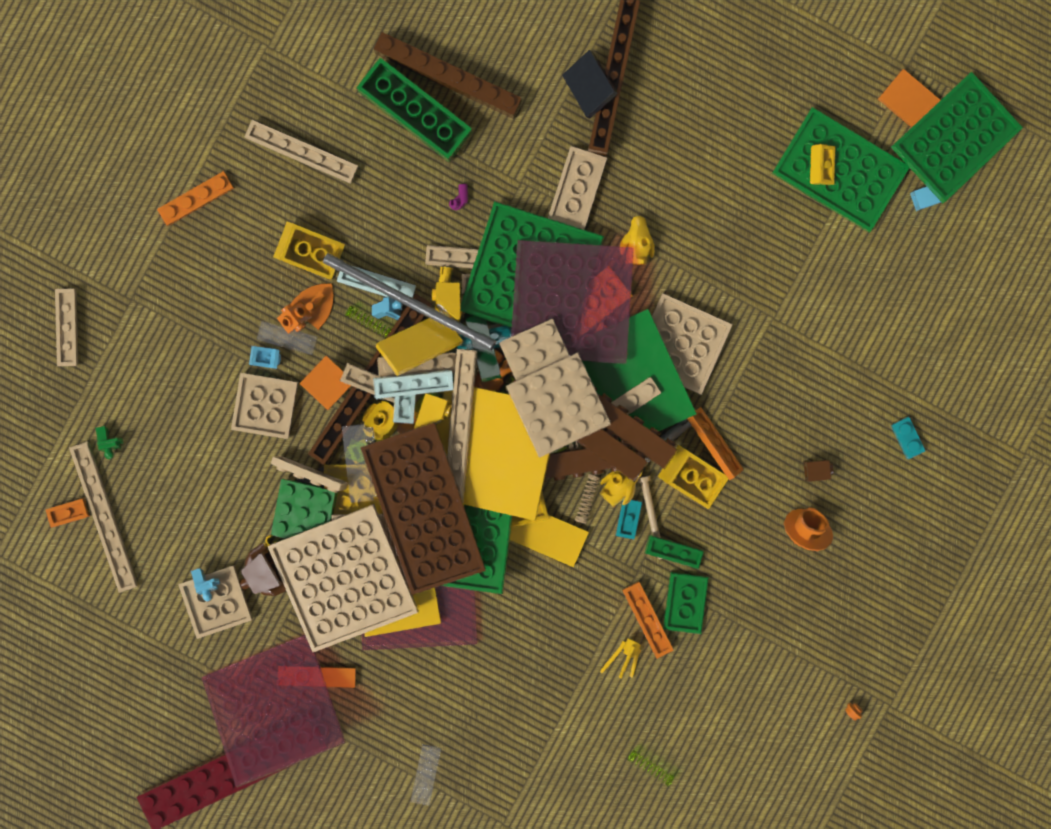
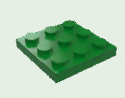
[271,478,337,538]

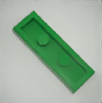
[644,535,704,569]

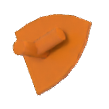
[291,284,334,330]

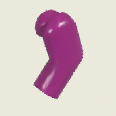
[449,184,468,210]

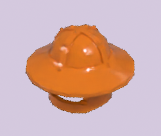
[784,508,833,551]

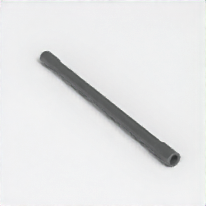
[323,253,496,351]

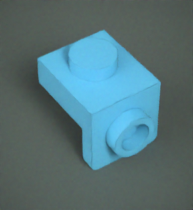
[249,346,281,369]

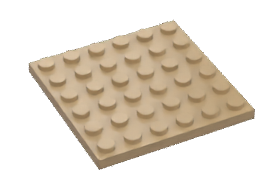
[268,504,419,652]

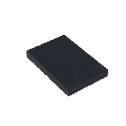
[562,50,618,119]

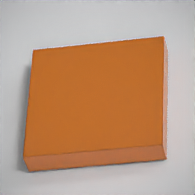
[300,356,351,410]

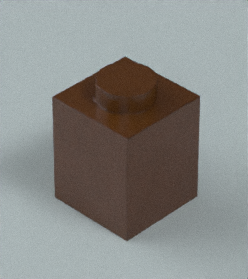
[803,460,834,482]

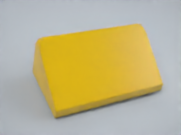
[810,144,835,185]

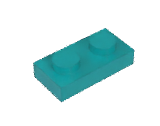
[890,417,925,459]
[615,499,642,540]

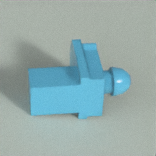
[372,297,403,320]
[191,568,220,602]

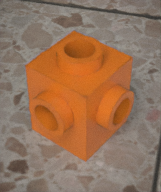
[277,302,313,334]

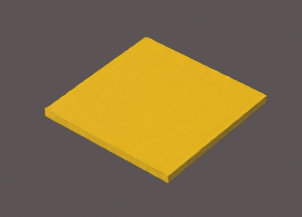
[437,383,550,521]

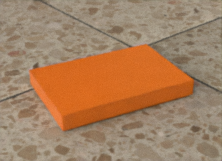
[878,69,940,127]

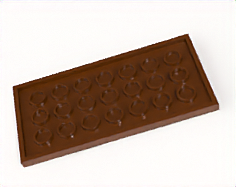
[360,422,486,595]

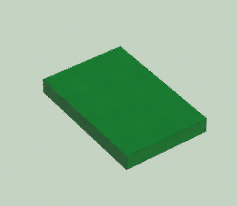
[663,572,709,634]

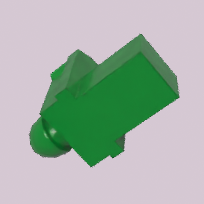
[95,426,123,460]

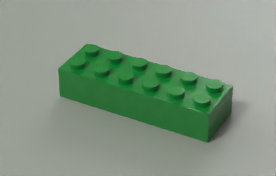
[356,58,472,162]

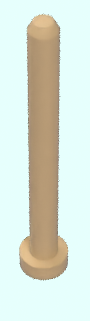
[638,475,662,559]

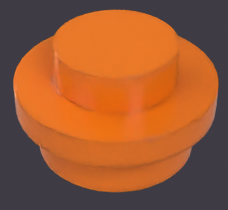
[845,703,863,721]

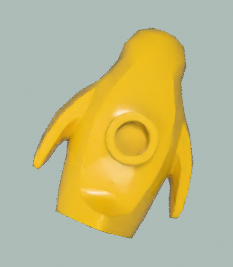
[620,216,655,265]
[600,471,643,508]

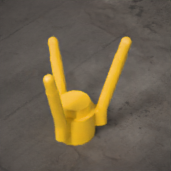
[600,638,641,678]

